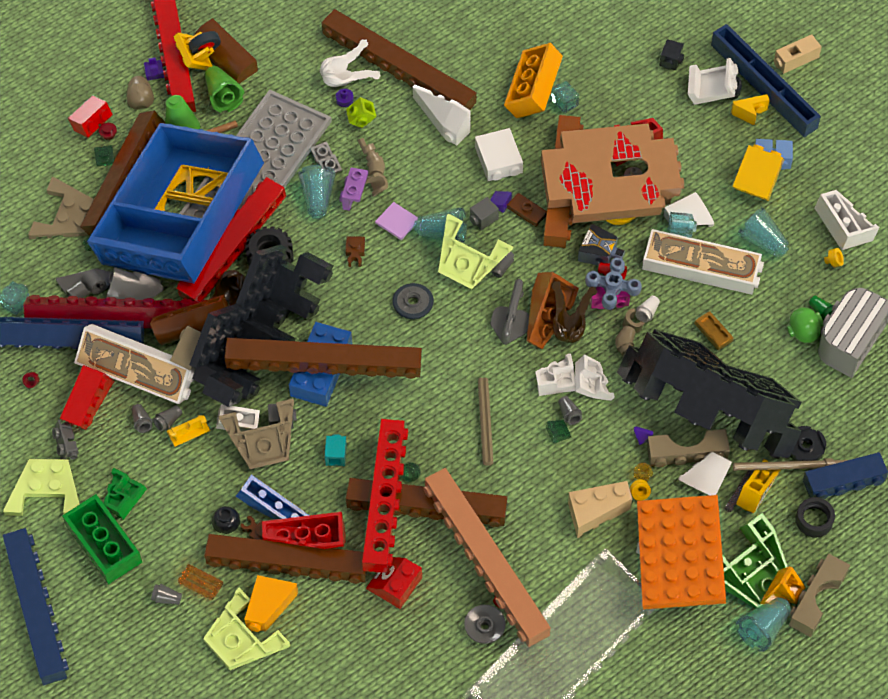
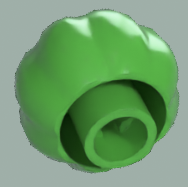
[787,308,824,343]

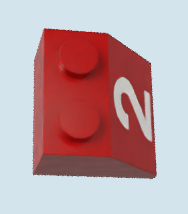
[366,557,422,609]

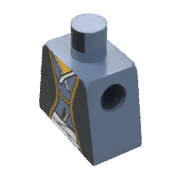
[578,224,625,266]

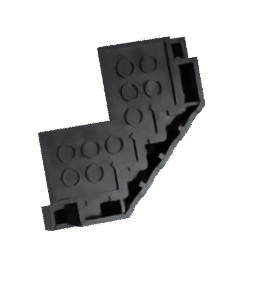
[189,245,334,407]
[617,329,802,459]

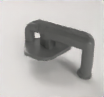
[491,279,529,345]

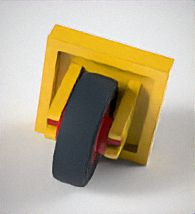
[173,31,221,70]

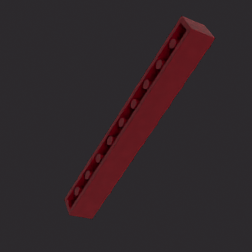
[23,295,205,329]

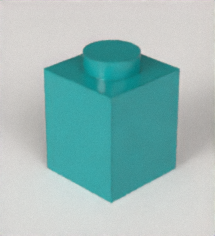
[325,434,347,466]

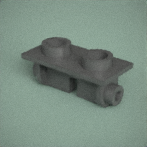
[52,420,79,460]

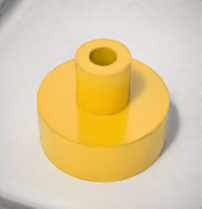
[824,248,844,268]
[630,479,651,501]

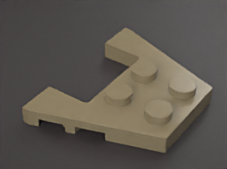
[28,177,94,239]
[218,399,294,469]

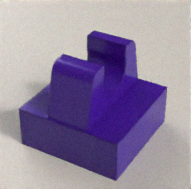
[144,58,164,81]

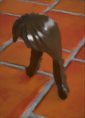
[210,270,246,306]
[552,281,597,343]

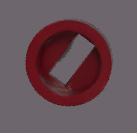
[22,371,40,388]

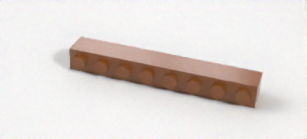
[543,115,584,248]

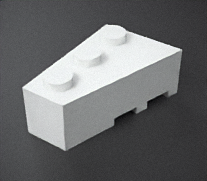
[815,190,880,250]

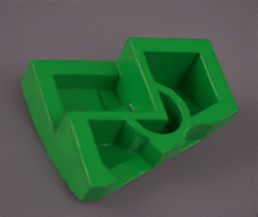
[103,468,147,520]

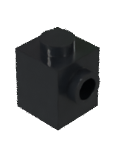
[659,39,685,70]

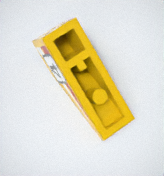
[736,459,781,513]

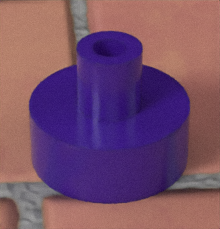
[336,89,354,107]

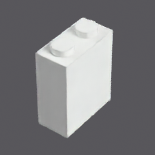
[475,128,523,181]

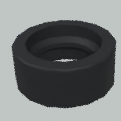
[795,497,835,537]

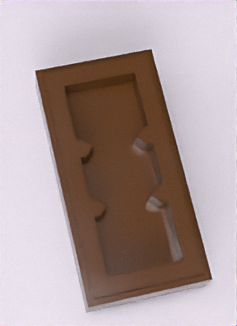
[507,193,547,227]

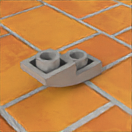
[310,141,342,178]

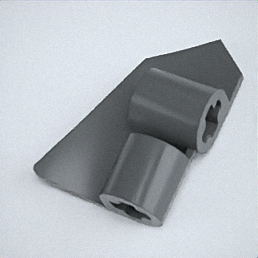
[56,268,111,298]
[106,268,164,300]

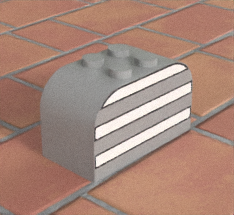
[818,288,888,378]

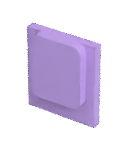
[375,202,420,240]

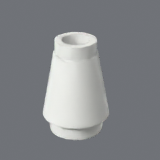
[635,296,660,323]

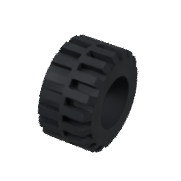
[245,226,294,267]

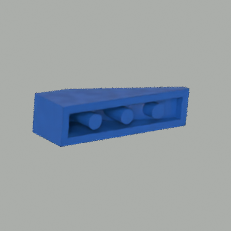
[236,474,309,520]

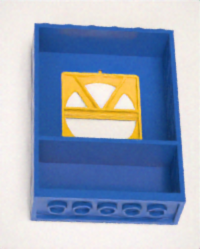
[87,123,264,284]

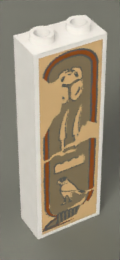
[642,229,764,295]
[74,324,195,404]

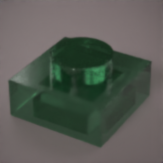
[94,145,114,167]

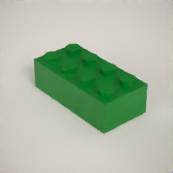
[62,494,142,585]

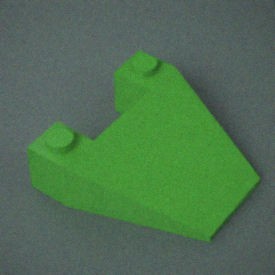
[722,513,788,614]

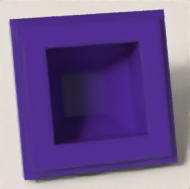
[634,426,653,445]

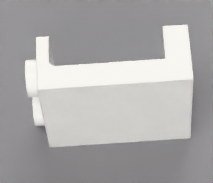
[688,58,738,105]

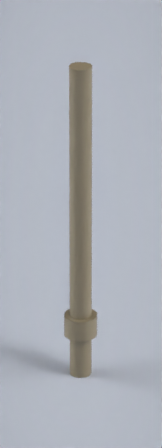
[732,458,847,471]

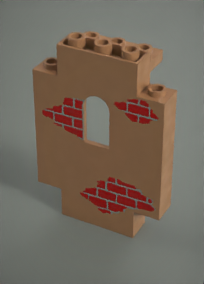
[540,124,684,223]

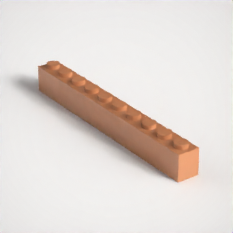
[423,468,551,647]

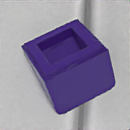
[490,191,512,213]

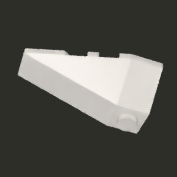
[413,85,470,146]

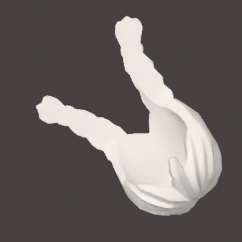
[320,39,380,87]

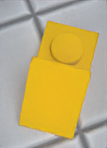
[731,94,769,125]

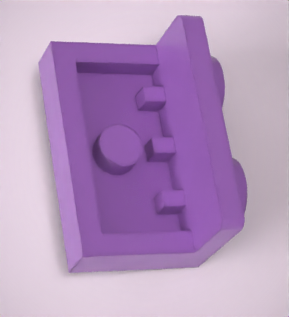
[340,167,368,211]

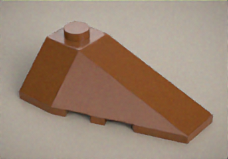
[527,272,579,349]

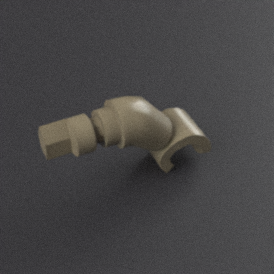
[358,138,388,197]
[615,308,645,357]

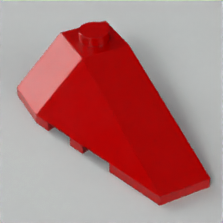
[262,512,346,549]

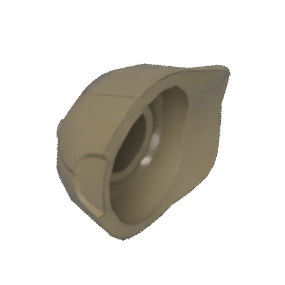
[126,76,154,109]

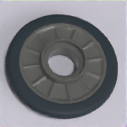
[392,283,434,319]

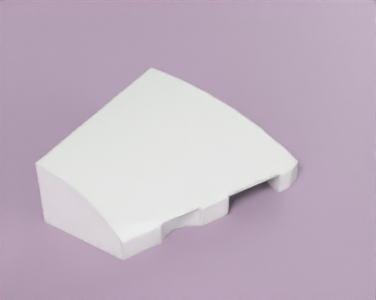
[664,192,714,229]
[536,354,575,396]
[575,355,614,400]
[678,451,732,495]

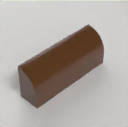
[194,18,258,84]
[150,295,229,346]

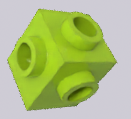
[346,97,377,128]

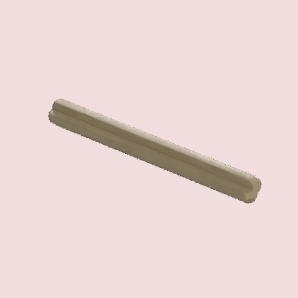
[478,377,493,466]

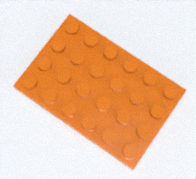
[637,495,726,609]

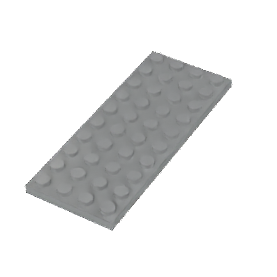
[179,89,332,220]

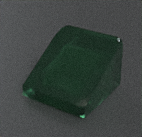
[546,420,571,444]

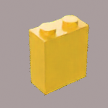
[732,144,784,201]

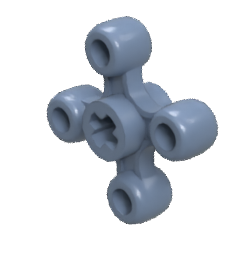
[585,258,642,310]

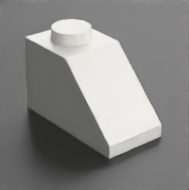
[216,404,260,431]

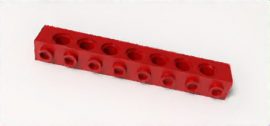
[362,419,408,573]

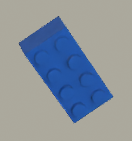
[289,322,353,407]

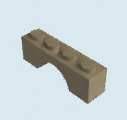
[647,429,730,467]
[788,554,850,637]

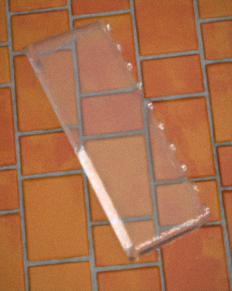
[462,548,655,699]

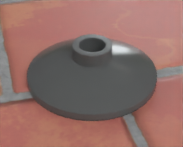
[464,605,506,644]

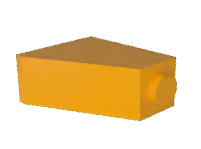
[244,575,298,632]

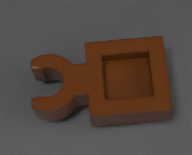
[346,236,365,267]
[240,516,263,540]

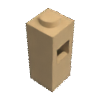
[774,34,822,74]

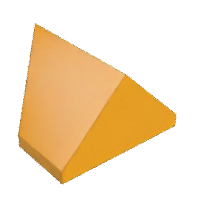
[760,566,806,604]

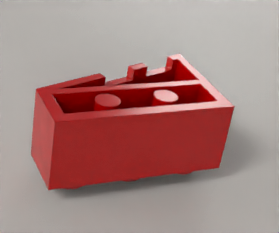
[60,365,114,430]

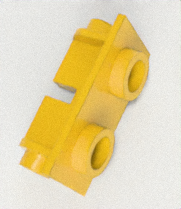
[167,415,210,447]

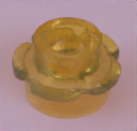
[634,463,653,481]

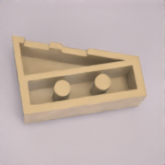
[568,481,632,538]

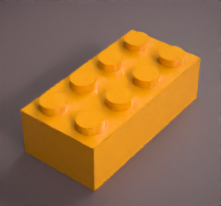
[504,43,563,119]

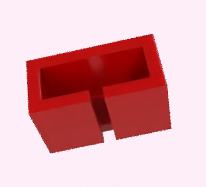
[68,96,113,137]

